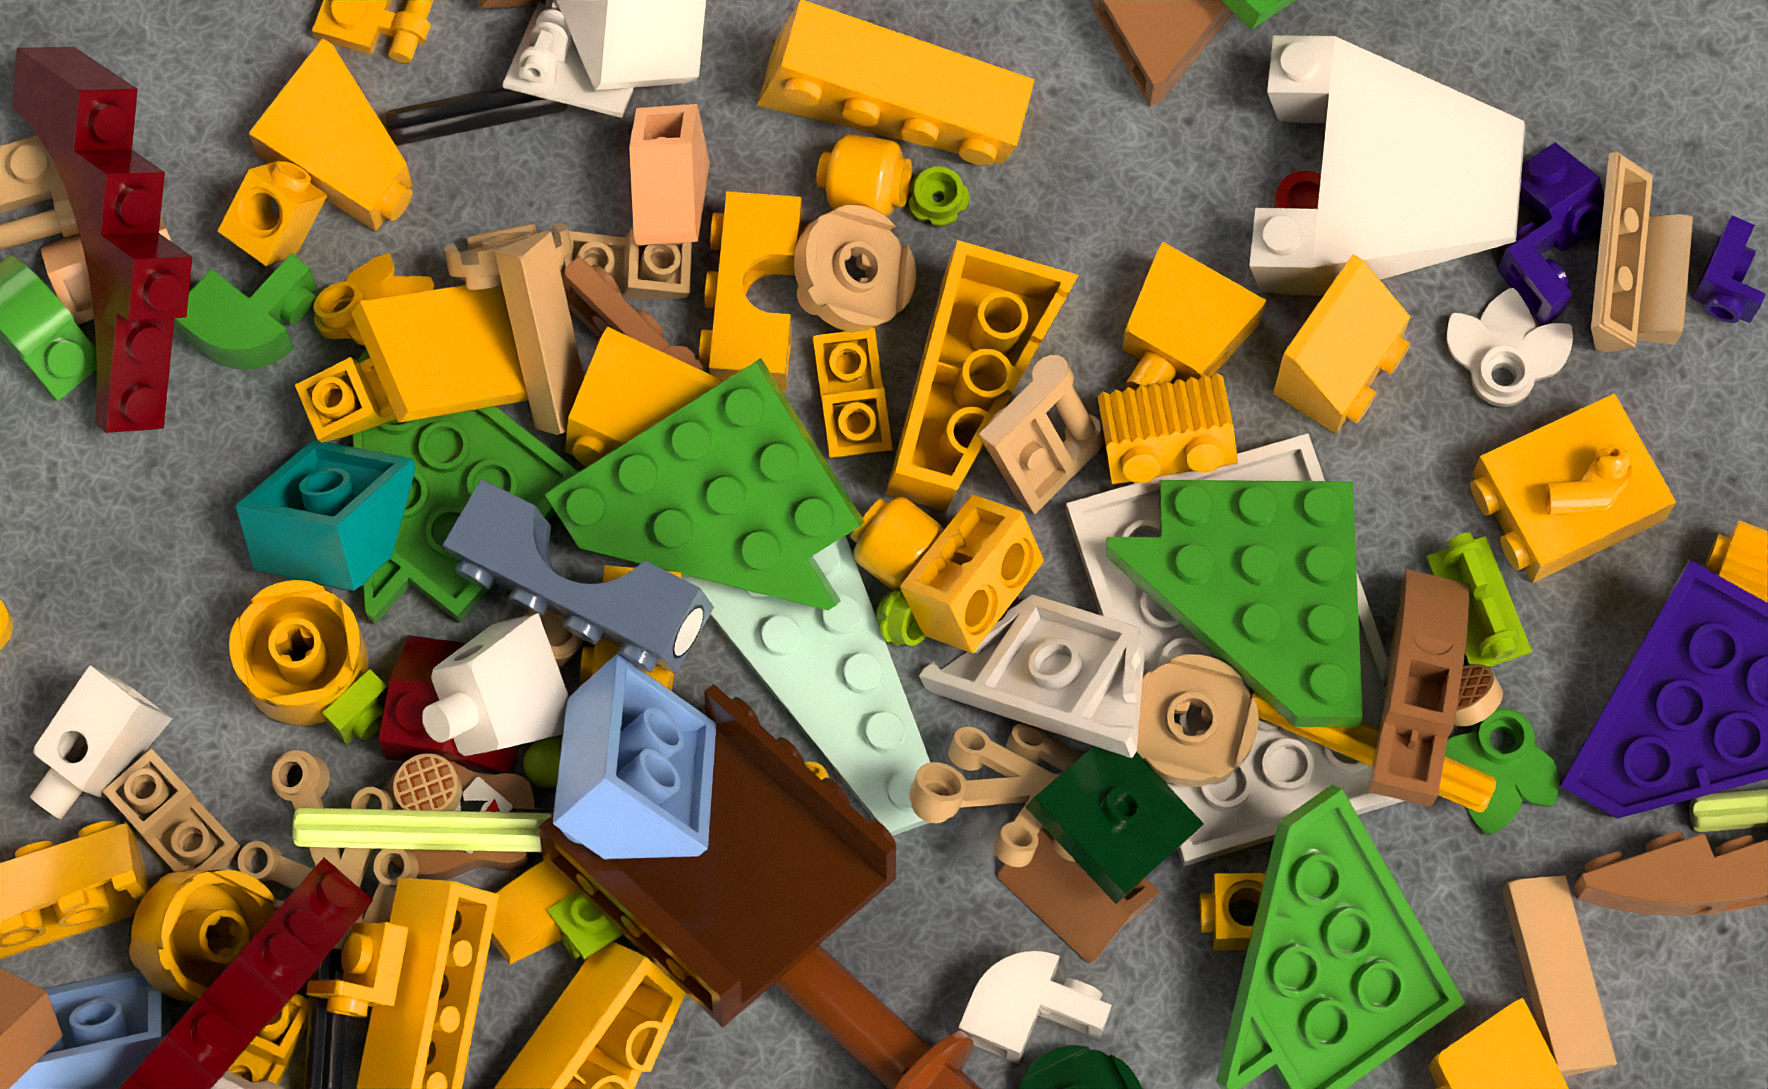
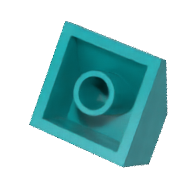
[236,440,415,591]

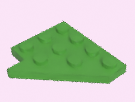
[353,349,579,625]
[1106,480,1363,728]
[1216,784,1465,1089]

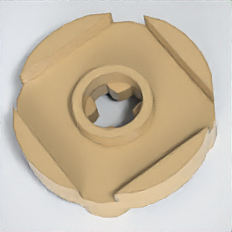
[794,205,916,332]
[444,223,573,290]
[1136,654,1259,787]

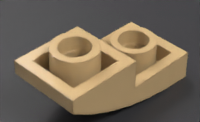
[561,229,692,300]
[102,748,242,872]

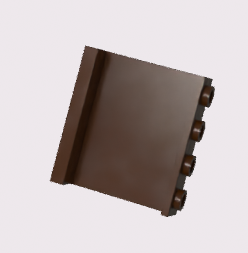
[538,684,896,1028]

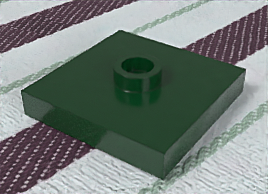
[1026,746,1204,904]

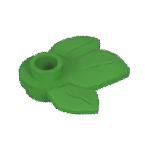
[1445,708,1560,835]

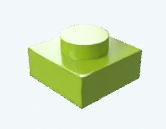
[322,669,388,745]

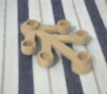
[909,723,1083,867]
[238,750,419,949]

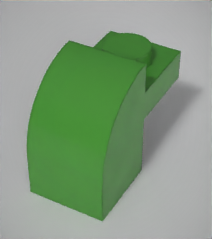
[174,253,317,370]
[0,255,97,401]

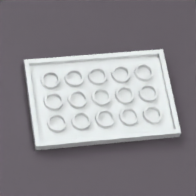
[1065,433,1404,867]

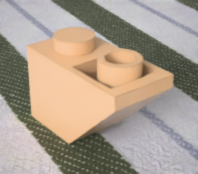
[629,104,710,246]

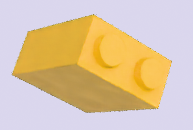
[1470,393,1676,583]

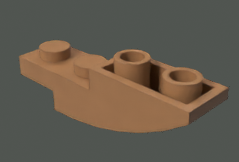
[1368,569,1469,807]
[1573,831,1768,916]

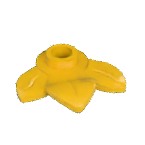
[314,253,435,345]

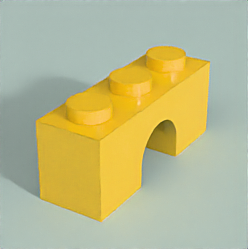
[699,191,802,393]

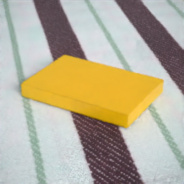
[351,284,528,423]

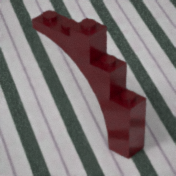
[12,47,193,433]
[118,857,374,1089]

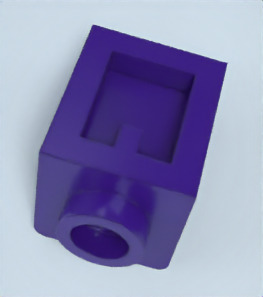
[1692,215,1766,323]
[1497,218,1572,326]

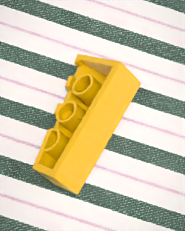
[0,821,151,959]
[494,941,686,1089]

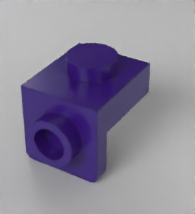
[1519,142,1604,252]

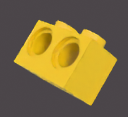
[899,494,1044,654]

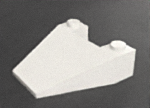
[1249,36,1525,296]

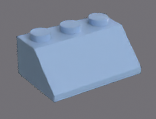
[553,653,716,859]
[9,969,172,1089]

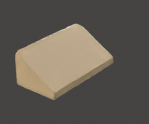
[1637,214,1693,345]

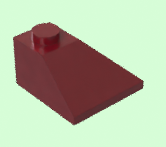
[378,635,519,775]

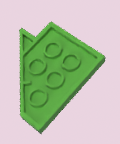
[545,358,865,610]

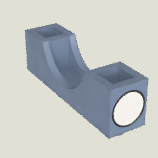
[442,479,714,674]

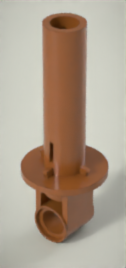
[774,945,981,1089]

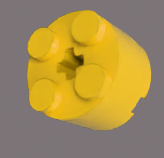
[229,580,369,726]
[129,869,277,1002]

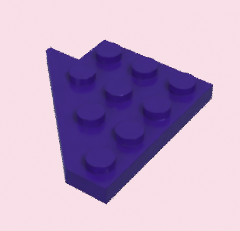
[1559,560,1768,819]

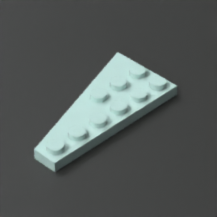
[682,536,931,836]

